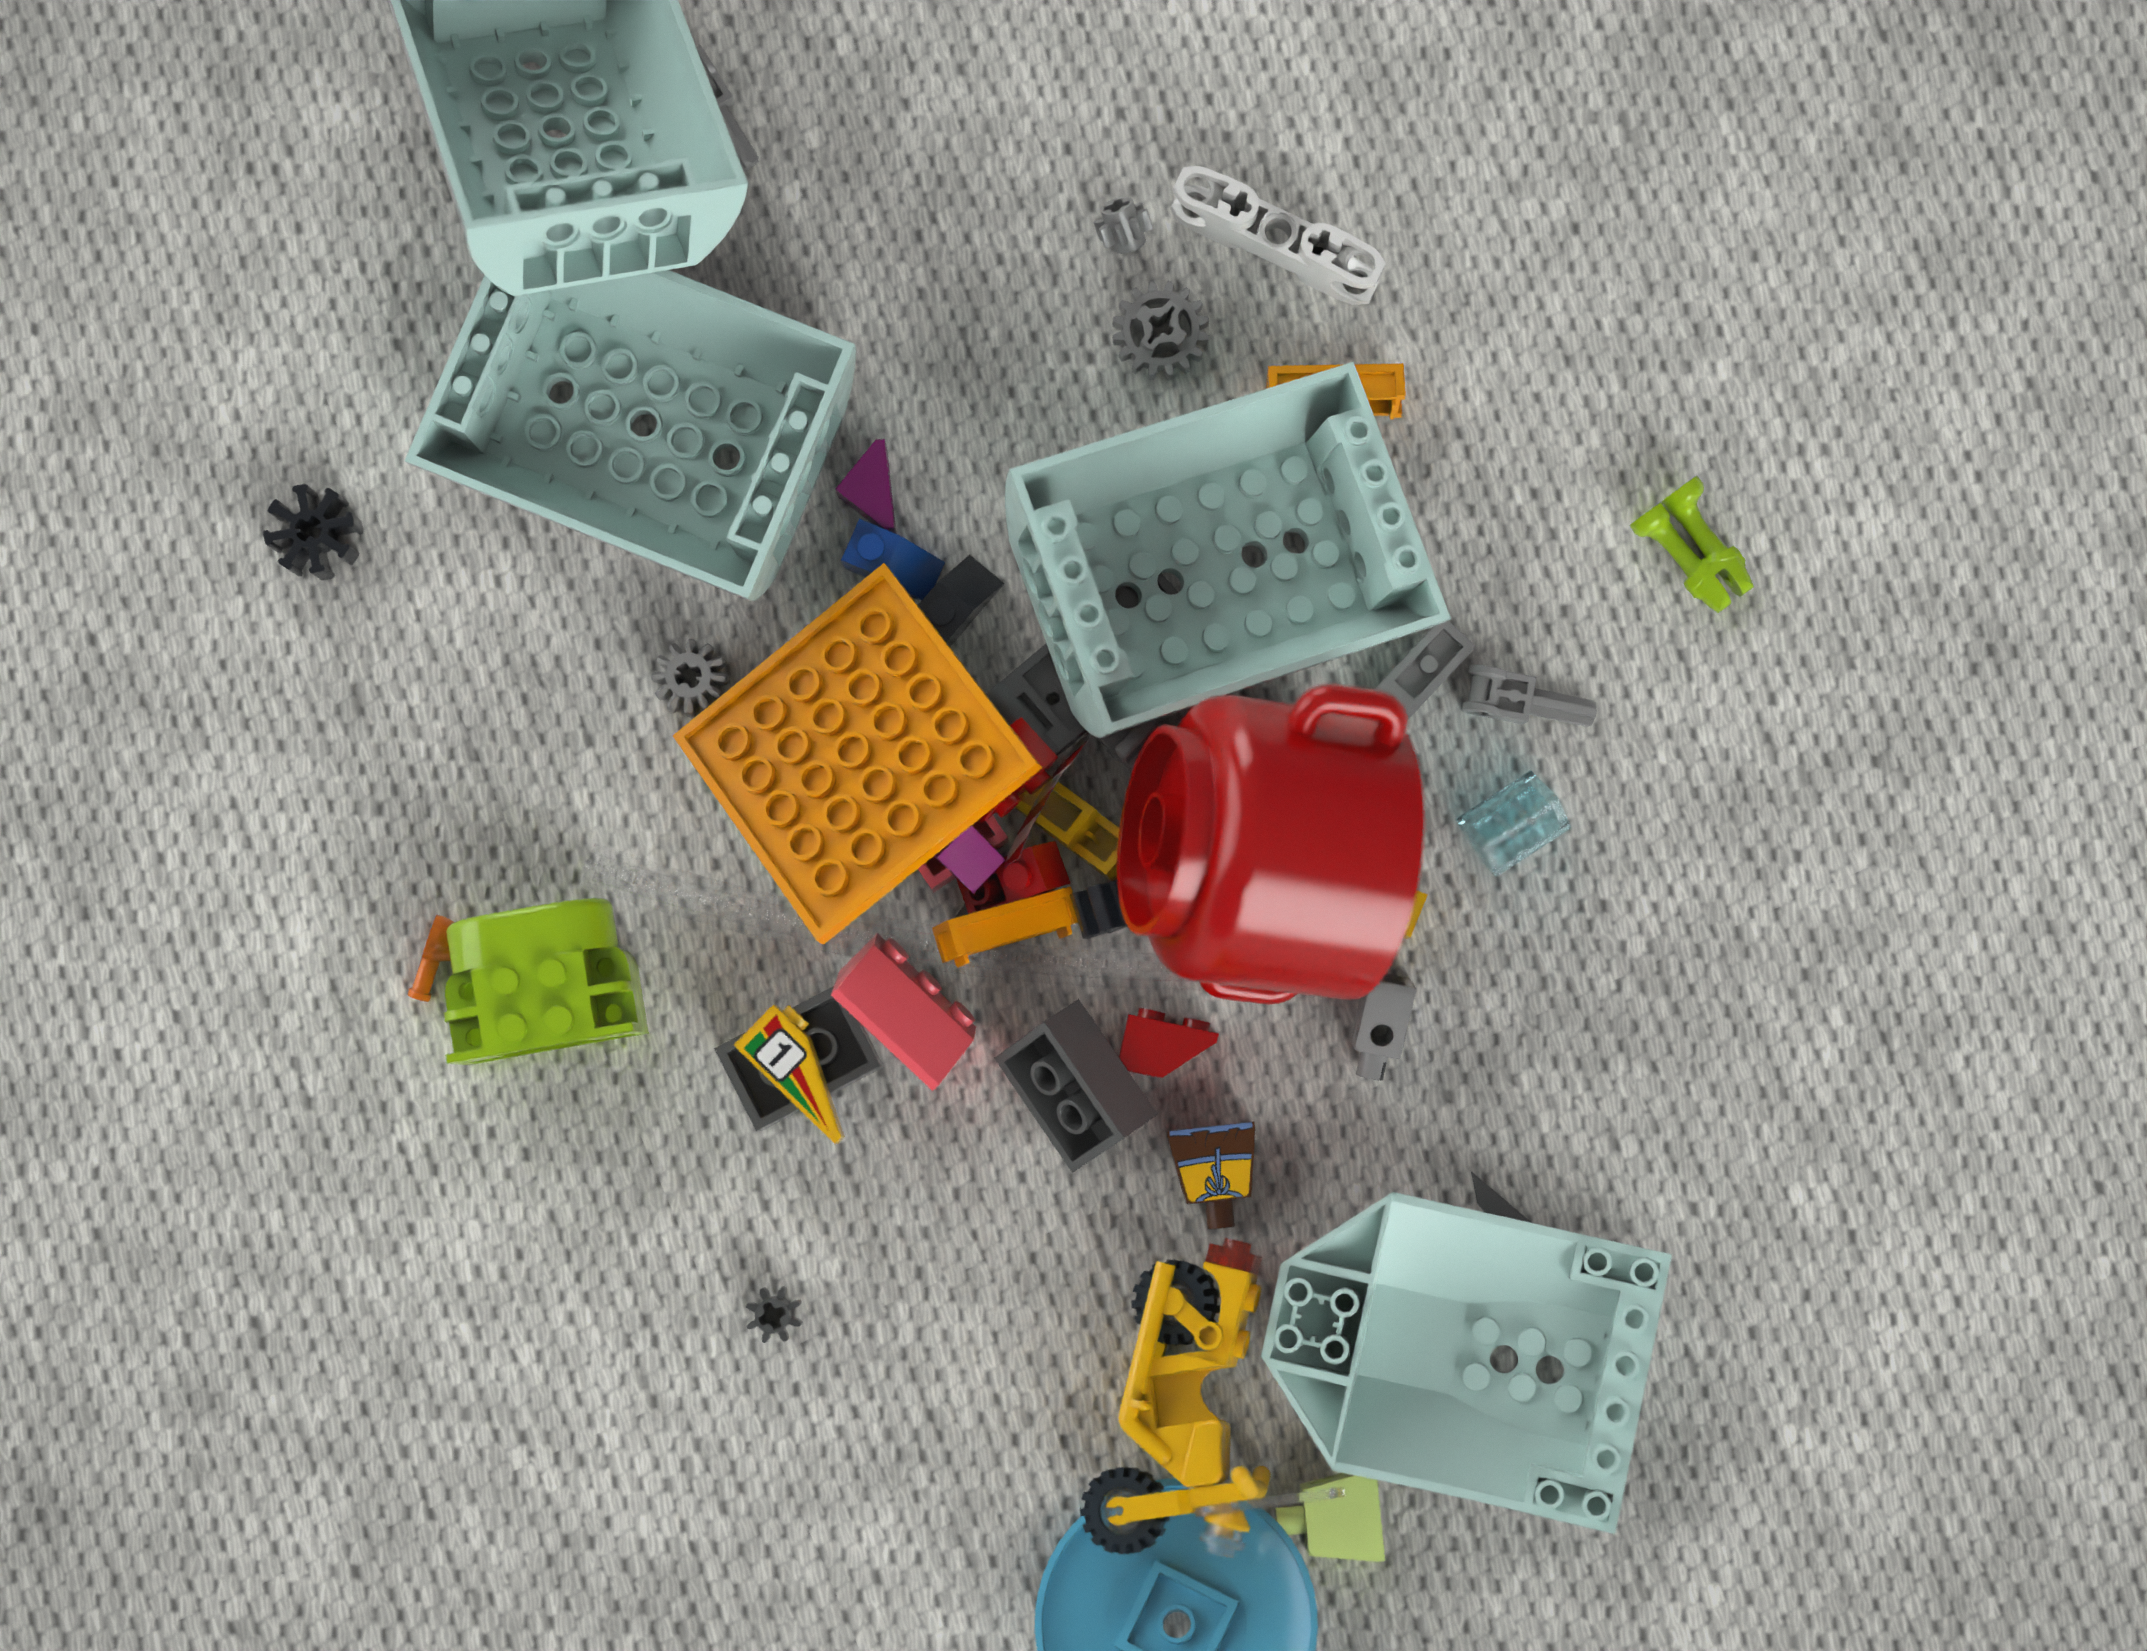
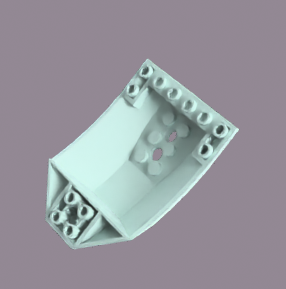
[1261,1192,1672,1534]

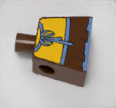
[1166,1121,1255,1229]

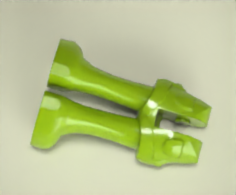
[1629,475,1754,613]

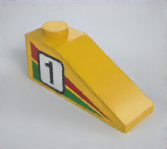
[734,1004,845,1144]

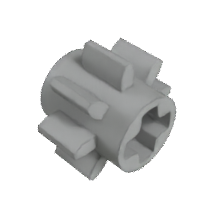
[1094,197,1153,254]

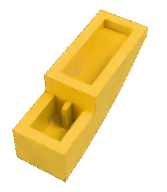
[1015,782,1120,881]

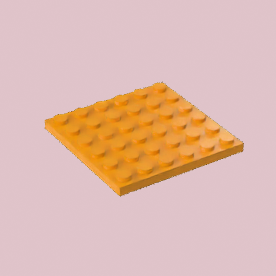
[673,563,1042,945]

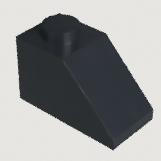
[918,555,1004,647]

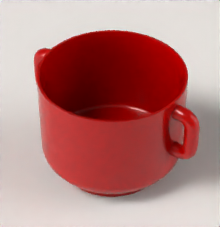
[1117,684,1425,1005]

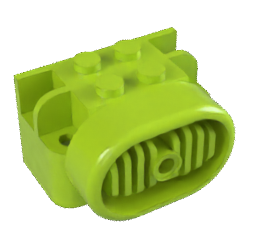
[444,898,649,1065]

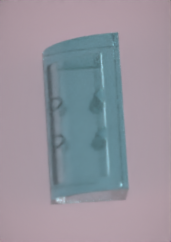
[1456,770,1571,877]

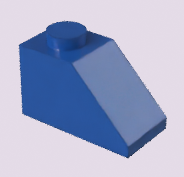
[841,518,945,601]

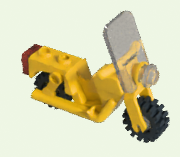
[1080,1237,1345,1558]

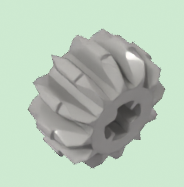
[651,639,730,717]

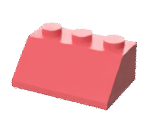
[831,933,976,1091]

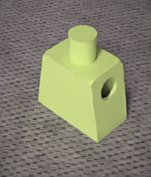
[1275,1473,1385,1562]

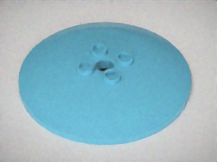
[1035,1479,1318,1651]

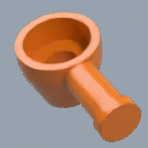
[407,914,454,1002]

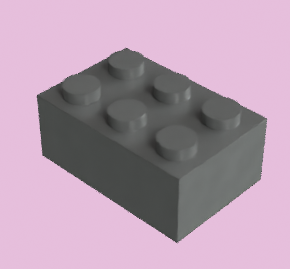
[714,986,884,1131]
[994,999,1158,1173]

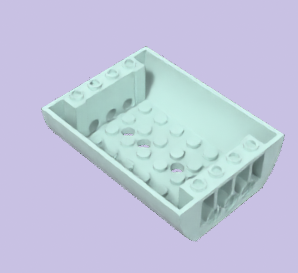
[1005,362,1451,737]

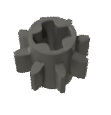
[746,1286,803,1343]

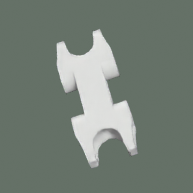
[1171,166,1386,305]

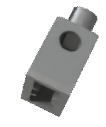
[1351,973,1417,1081]

